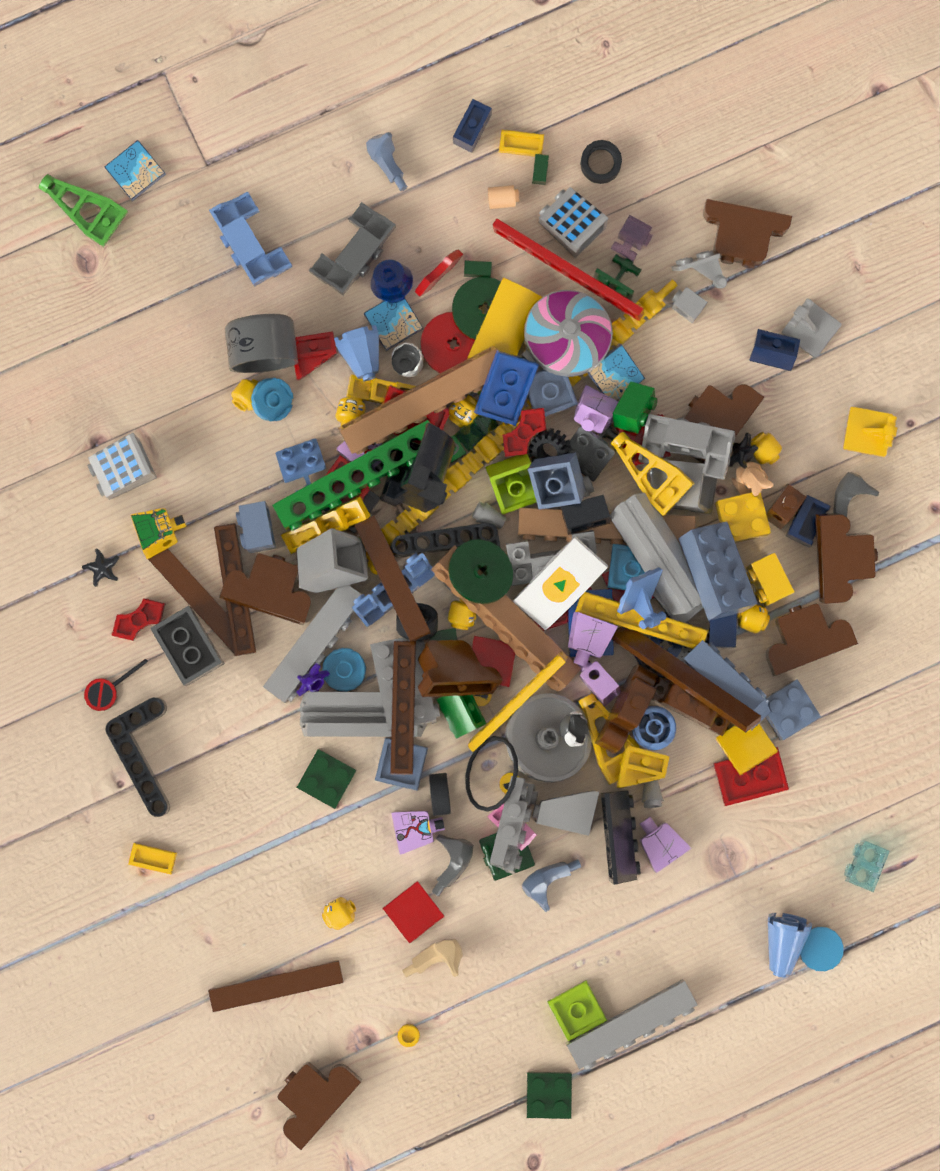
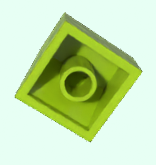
[485,454,537,515]

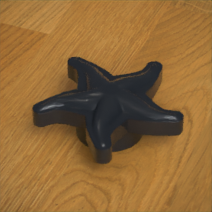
[729,433,758,469]
[82,549,119,587]

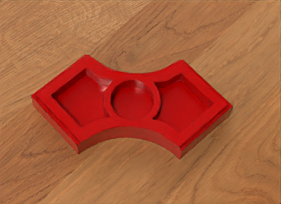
[415,249,464,297]
[503,408,547,457]
[112,598,166,641]

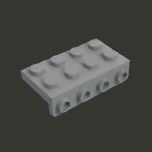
[370,637,440,731]

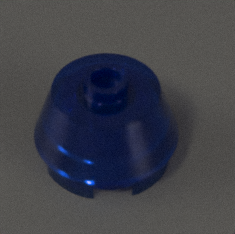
[370,260,413,303]

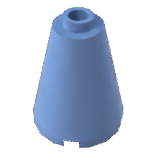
[767,913,812,978]

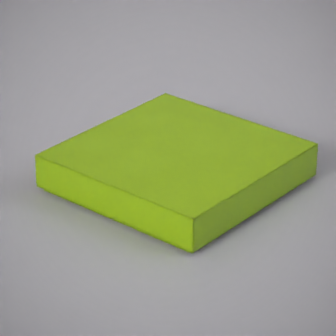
[547,980,608,1042]

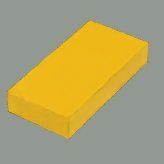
[499,129,544,157]
[128,843,177,875]

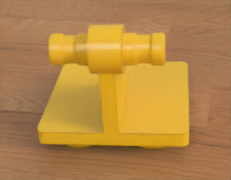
[843,407,897,457]

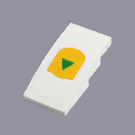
[513,536,608,631]

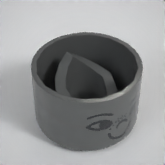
[225,314,299,373]

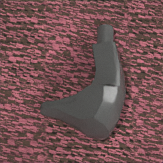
[833,472,879,517]
[432,834,474,896]

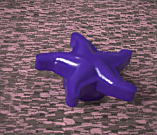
[296,663,330,696]

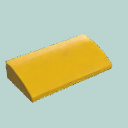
[468,277,543,359]

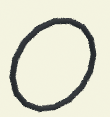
[465,736,518,812]

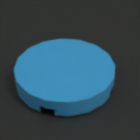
[251,378,293,422]
[322,648,366,692]
[800,927,844,972]

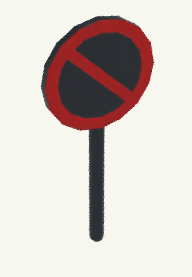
[84,659,148,711]

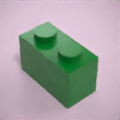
[613,381,658,434]
[436,695,487,739]

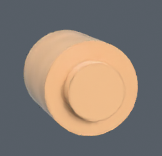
[488,185,519,209]

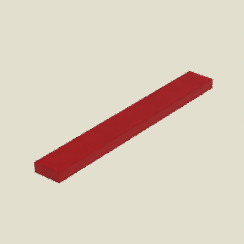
[493,218,644,321]

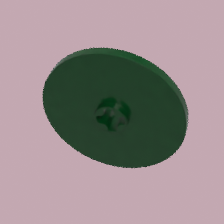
[452,277,501,340]
[448,540,513,604]

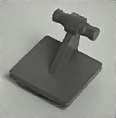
[568,426,618,482]

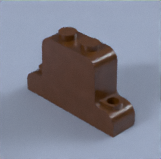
[703,199,792,269]
[418,640,503,697]
[652,677,730,736]

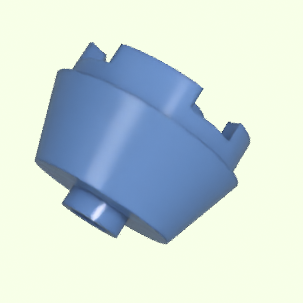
[632,706,676,750]

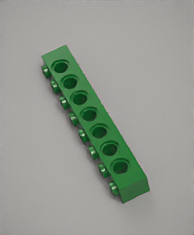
[272,420,430,531]

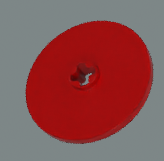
[420,312,475,373]

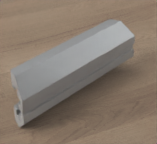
[610,493,702,615]
[300,692,427,737]

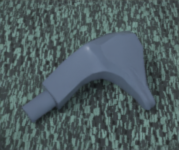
[366,132,408,191]
[522,859,581,912]

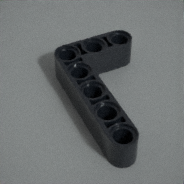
[389,523,501,573]
[105,697,170,817]

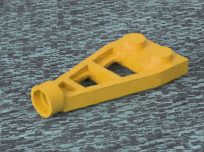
[611,432,695,516]
[578,693,640,785]

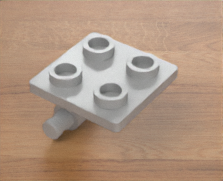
[671,250,727,289]
[782,299,842,358]

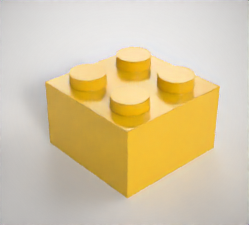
[715,492,771,543]
[746,553,794,607]

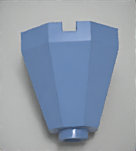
[334,325,379,381]

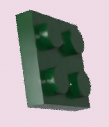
[296,749,357,809]
[526,1072,572,1119]

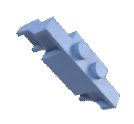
[209,192,292,287]
[352,553,435,628]

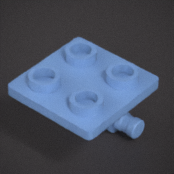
[275,438,326,496]
[617,567,666,629]

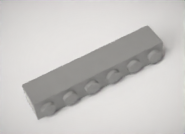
[263,585,362,703]
[566,979,697,1070]

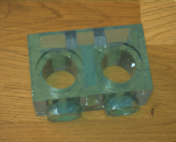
[844,840,890,892]

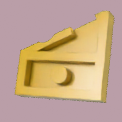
[616,745,670,788]

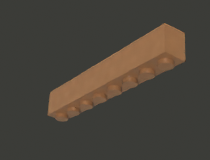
[338,346,498,455]
[518,508,696,545]
[431,545,581,692]

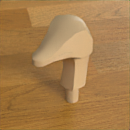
[402,939,463,978]

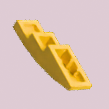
[346,374,416,404]
[281,497,370,554]

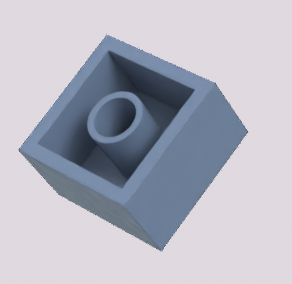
[528,453,586,510]
[236,501,276,553]
[766,679,821,741]

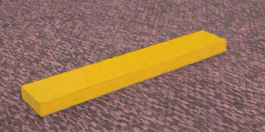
[575,592,708,649]
[468,651,568,752]

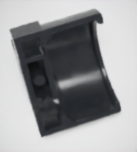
[379,422,456,513]

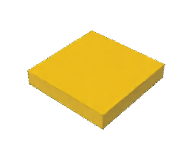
[716,724,778,775]

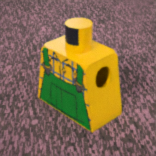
[130,508,187,559]

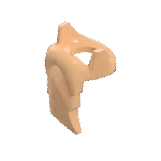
[731,461,774,496]

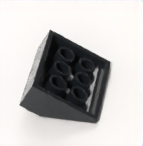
[601,790,641,885]

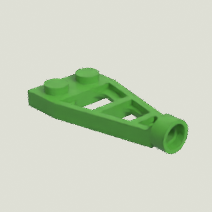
[39,174,128,248]

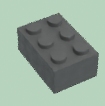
[150,606,225,686]

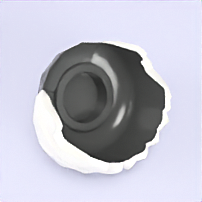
[392,342,424,377]
[560,711,587,747]

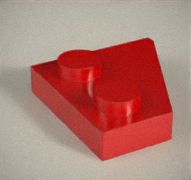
[294,331,337,380]

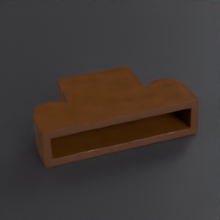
[684,384,765,464]
[815,513,878,604]
[219,553,311,626]
[766,603,858,677]
[595,664,658,754]
[277,1062,362,1150]

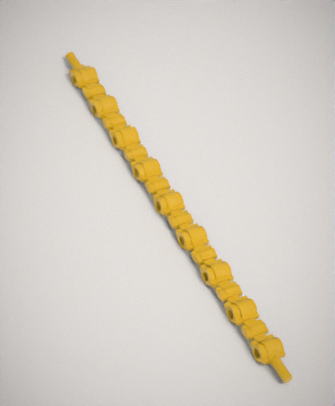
[366,280,678,560]

